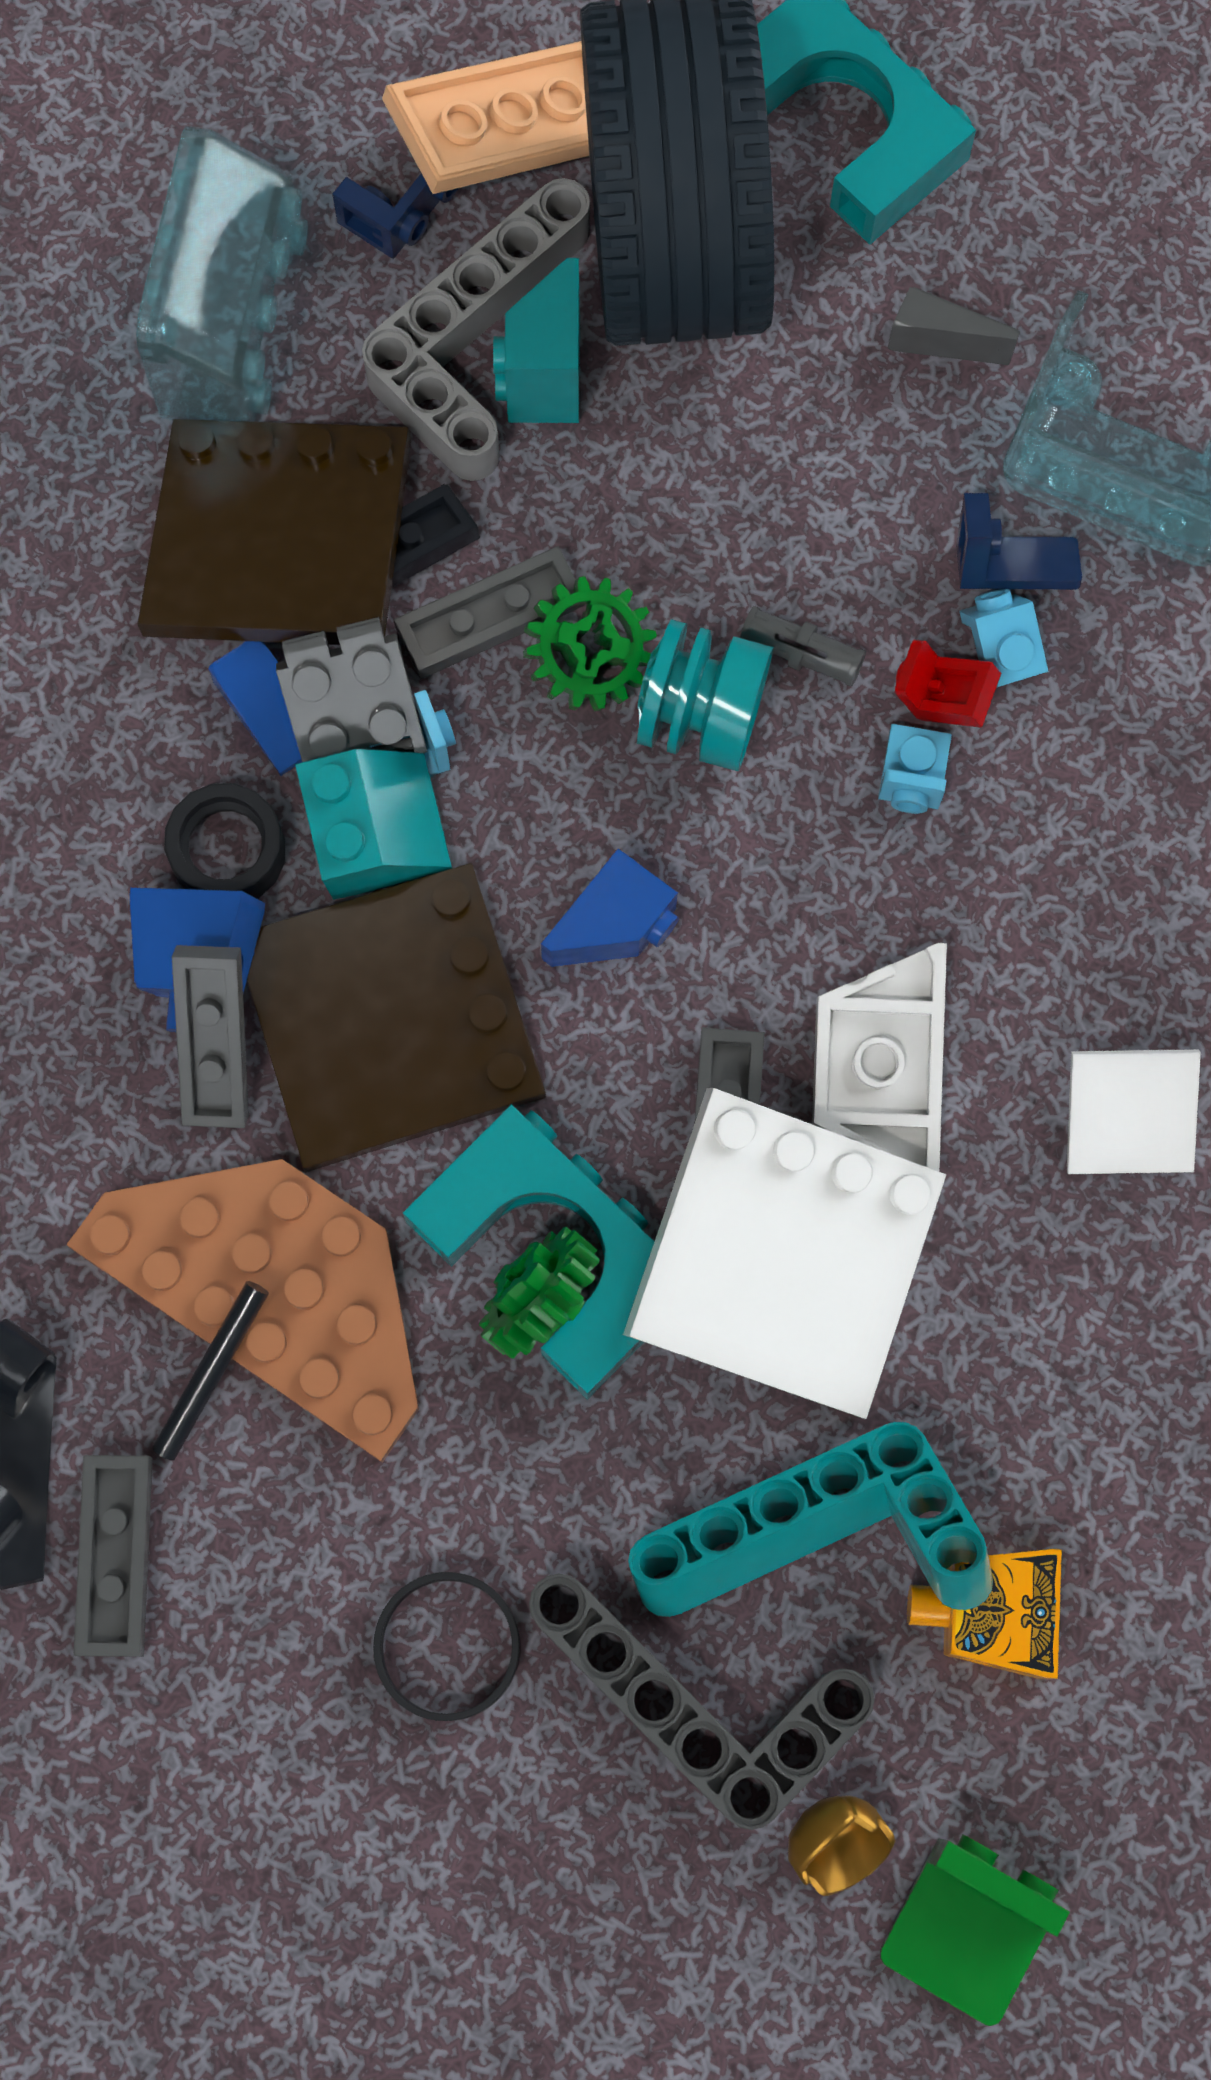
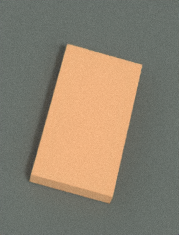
[382,41,589,194]

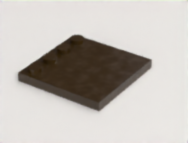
[137,419,411,645]
[247,863,546,1172]

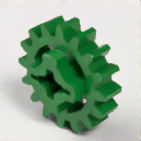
[523,576,657,712]
[479,1227,599,1359]

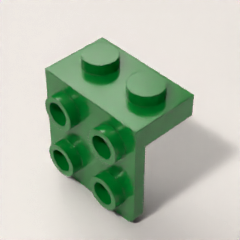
[880,1834,1070,2026]

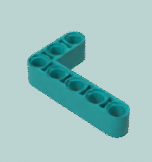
[628,1422,993,1617]

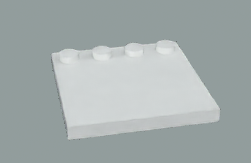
[623,1088,946,1419]

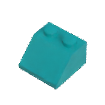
[493,258,580,423]
[295,749,452,900]

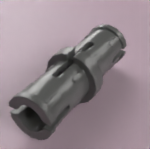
[740,606,866,687]

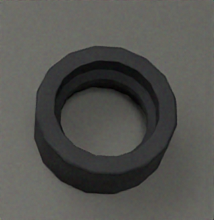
[164,783,285,899]

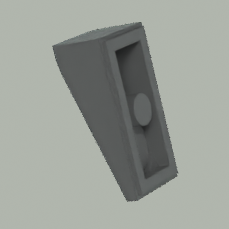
[888,287,1020,365]

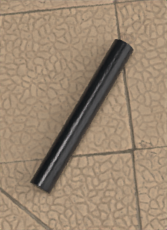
[152,1281,269,1460]

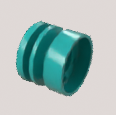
[637,619,774,771]

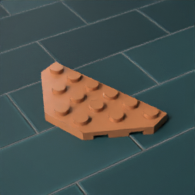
[67,1159,419,1463]

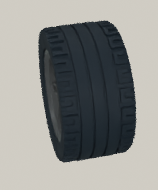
[580,0,774,346]

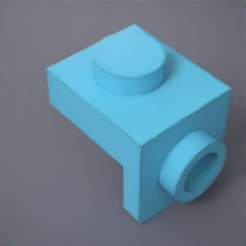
[959,589,1049,688]

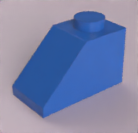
[541,849,679,967]

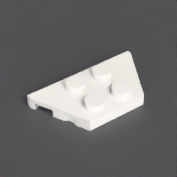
[812,943,947,1172]

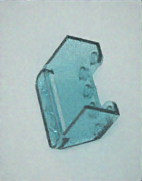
[136,126,308,422]

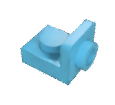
[878,724,952,814]

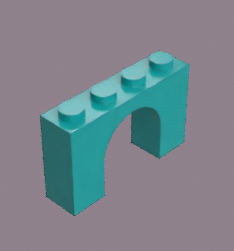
[757,0,976,245]
[403,1104,655,1400]

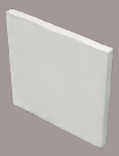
[1067,1049,1201,1174]

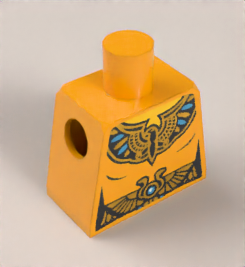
[907,1549,1062,1679]

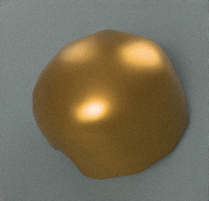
[788,1796,895,1896]

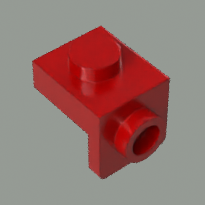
[895,640,1001,728]

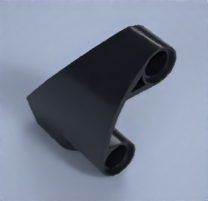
[0,1319,57,1590]

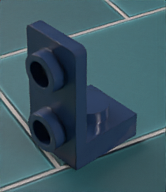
[332,173,459,259]
[956,493,1082,590]

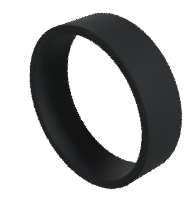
[373,1572,520,1721]

